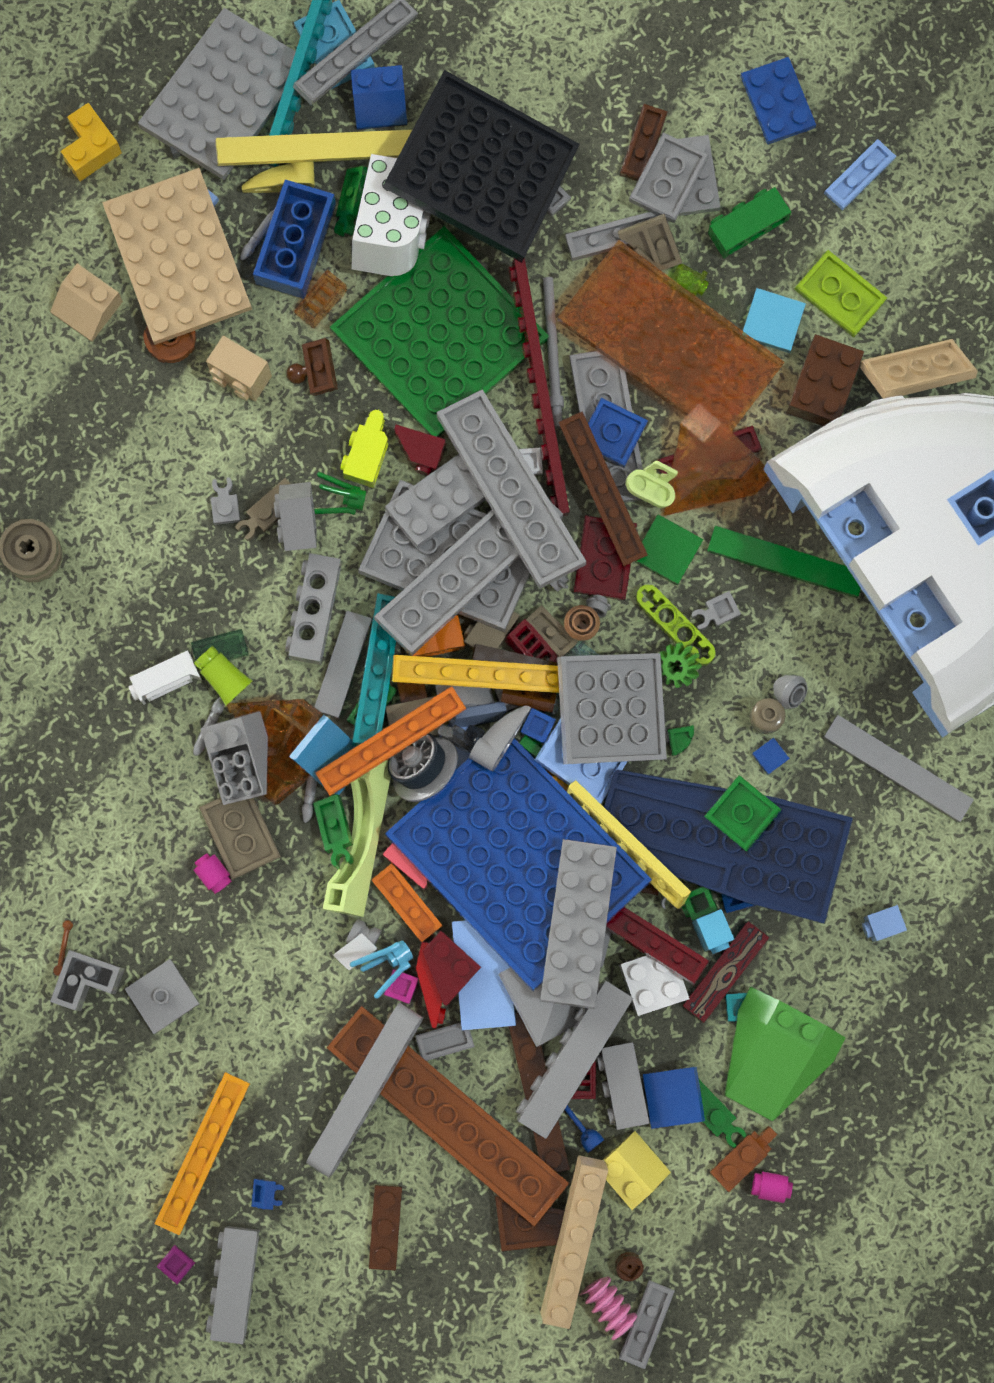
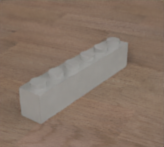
[516,980,633,1139]

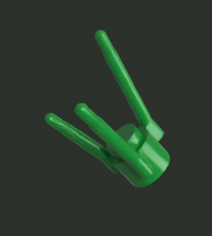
[314,472,366,515]

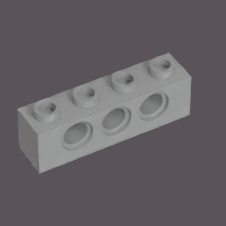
[285,553,342,665]

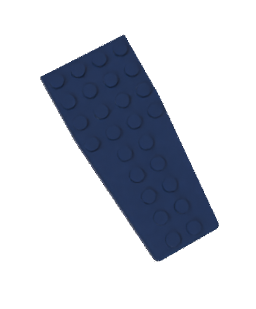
[604,770,853,924]

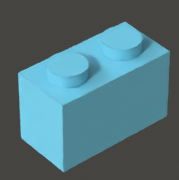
[692,909,734,955]

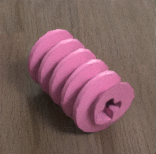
[579,1276,637,1340]

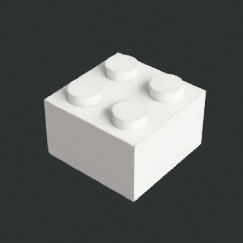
[619,956,689,1017]

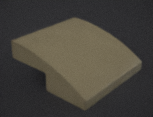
[502,605,579,663]

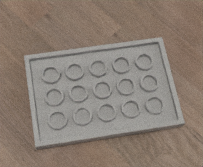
[138,8,296,180]
[358,480,530,632]

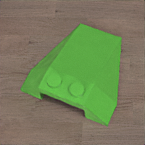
[724,987,845,1121]

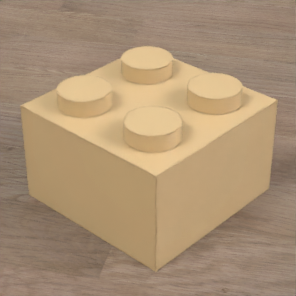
[206,335,272,402]

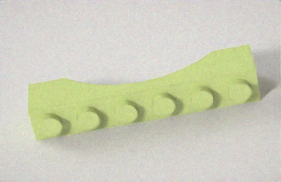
[323,759,391,917]

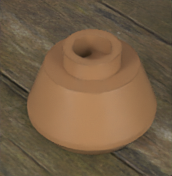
[564,605,600,641]

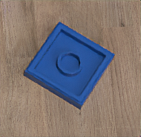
[588,398,648,468]
[643,1066,705,1129]

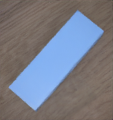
[824,139,896,211]

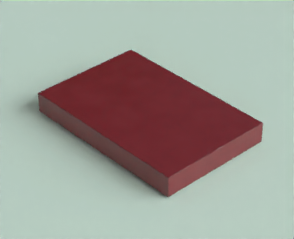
[574,515,637,601]

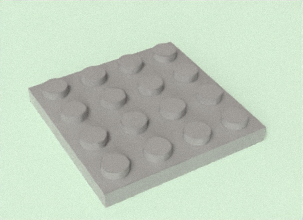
[557,653,667,765]

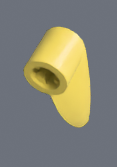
[242,162,315,193]

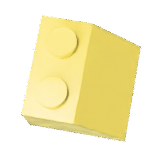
[602,1131,671,1210]

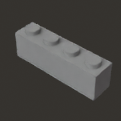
[206,1226,260,1344]

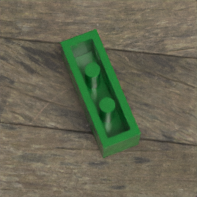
[707,187,791,258]

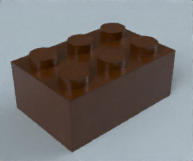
[786,334,864,426]

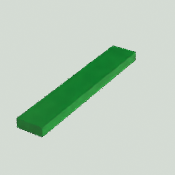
[707,526,861,598]

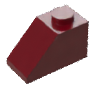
[394,424,446,476]

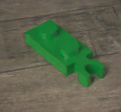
[334,166,368,237]
[313,794,354,869]
[698,1078,747,1148]

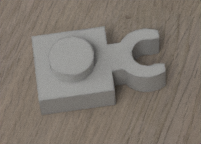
[211,477,240,525]
[691,591,741,631]

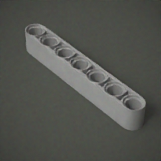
[306,1003,423,1178]

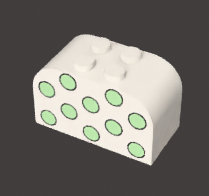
[352,154,431,276]

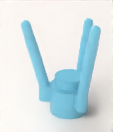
[350,940,413,999]

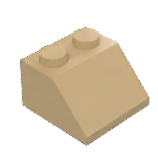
[50,263,123,342]

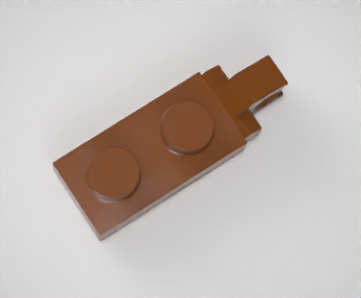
[709,1126,778,1192]

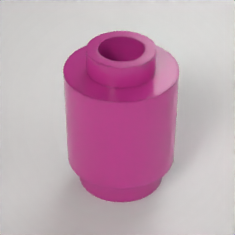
[193,853,232,894]
[751,1171,793,1203]

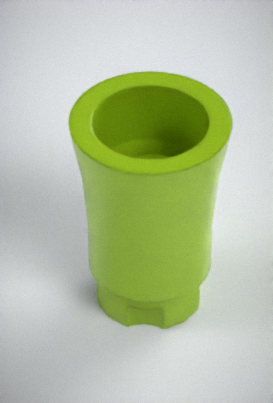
[194,646,253,706]

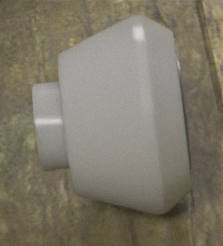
[773,675,808,709]

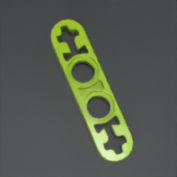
[636,584,715,666]

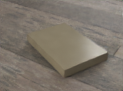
[199,797,281,880]

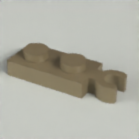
[235,478,291,541]

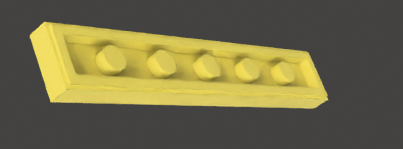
[567,780,691,909]

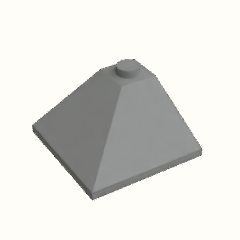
[498,968,580,1047]

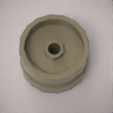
[0,519,62,583]

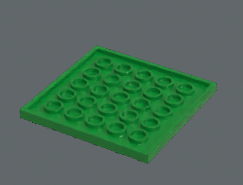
[330,226,549,437]

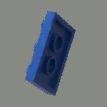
[740,57,816,145]

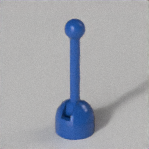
[564,1105,605,1153]

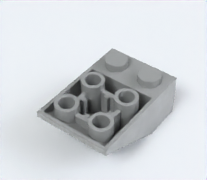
[200,711,268,805]

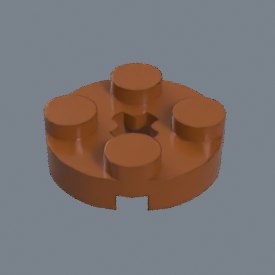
[143,326,196,363]

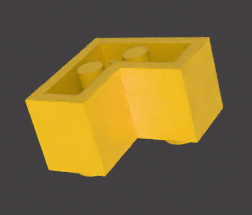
[61,103,122,181]

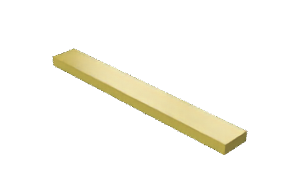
[215,130,412,166]

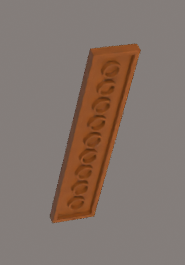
[327,1006,570,1226]

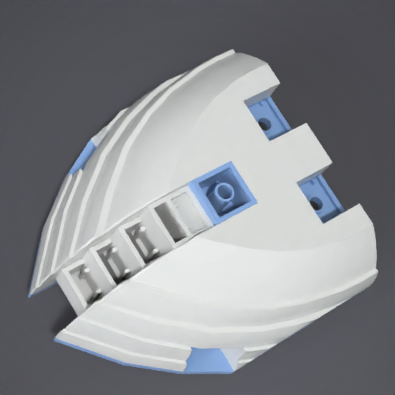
[763,393,994,738]

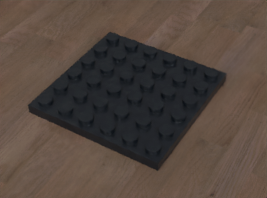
[383,70,580,263]

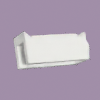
[128,650,203,705]

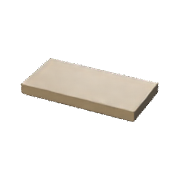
[860,339,978,399]

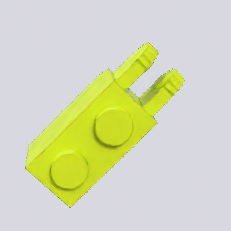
[340,409,389,488]

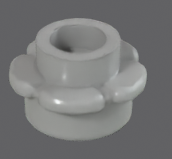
[586,595,611,618]

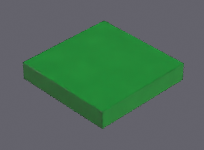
[635,514,704,586]
[704,775,781,852]

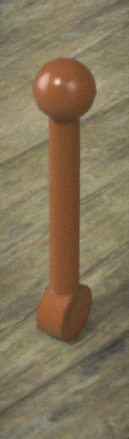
[53,920,73,976]

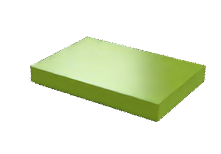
[795,250,887,337]

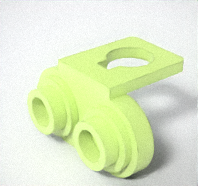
[626,461,678,508]

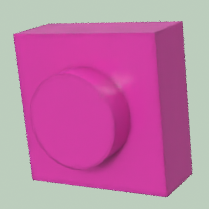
[384,969,419,1004]

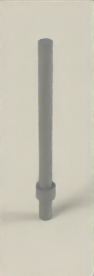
[543,277,564,429]

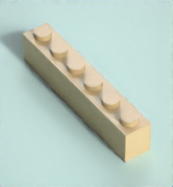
[540,1155,608,1329]

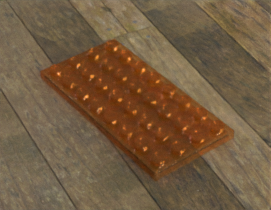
[557,240,785,443]

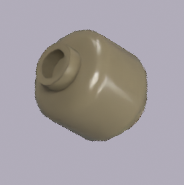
[749,698,786,734]

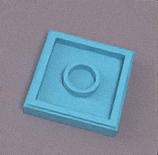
[741,288,806,353]

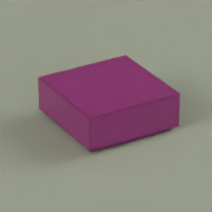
[157,1245,196,1284]

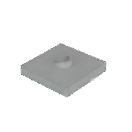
[125,959,200,1034]

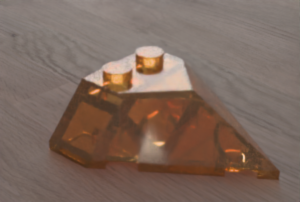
[663,404,770,516]
[227,699,323,805]

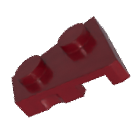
[423,931,481,1006]

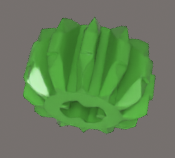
[660,642,702,688]

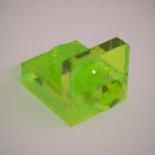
[667,264,709,301]

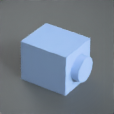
[862,905,907,942]

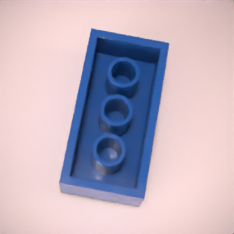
[253,179,336,299]

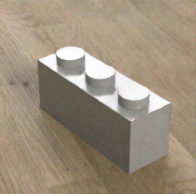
[597,1042,649,1130]

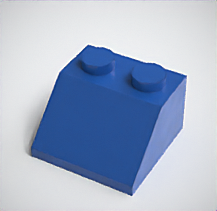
[351,65,407,130]

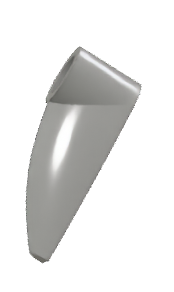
[469,705,531,772]

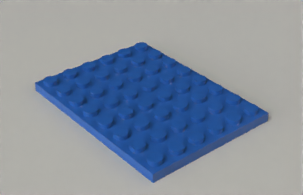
[385,738,652,992]

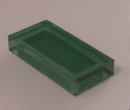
[191,629,249,669]

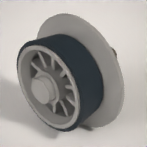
[388,733,458,802]

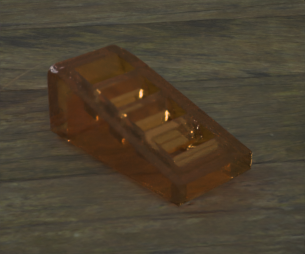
[294,270,347,329]

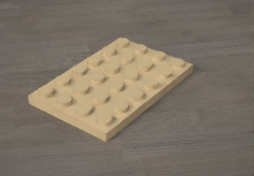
[102,168,252,345]

